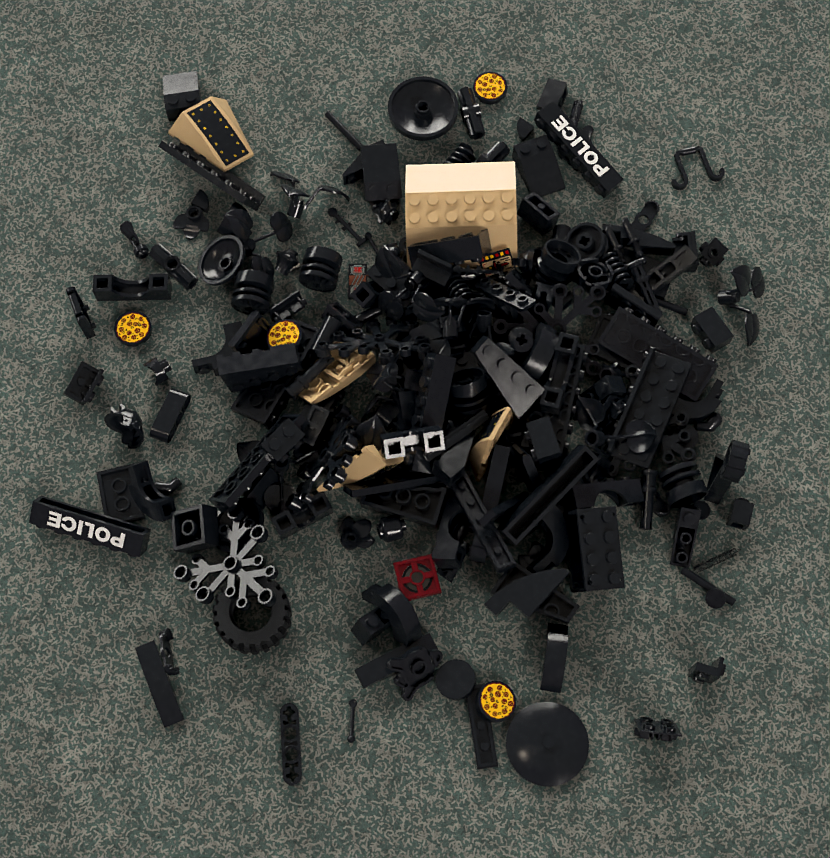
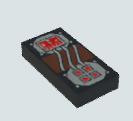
[348,264,367,300]

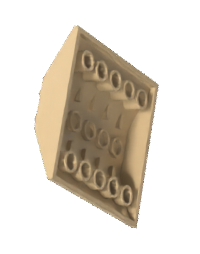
[405,161,518,269]

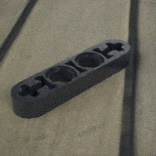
[280,703,303,786]

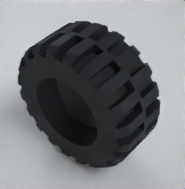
[212,577,292,655]

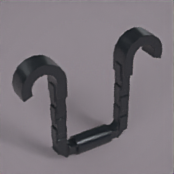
[671,146,725,190]

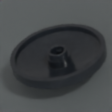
[388,76,458,141]
[506,702,589,787]

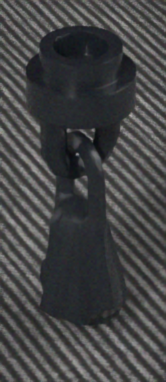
[120,221,149,259]

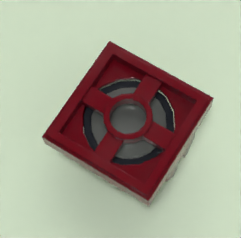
[393,554,442,601]

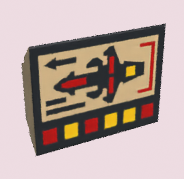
[479,248,517,277]

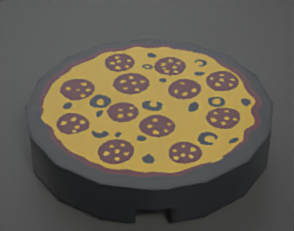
[473,72,508,105]
[114,310,152,347]
[266,319,304,349]
[476,681,516,723]

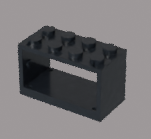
[562,506,625,593]

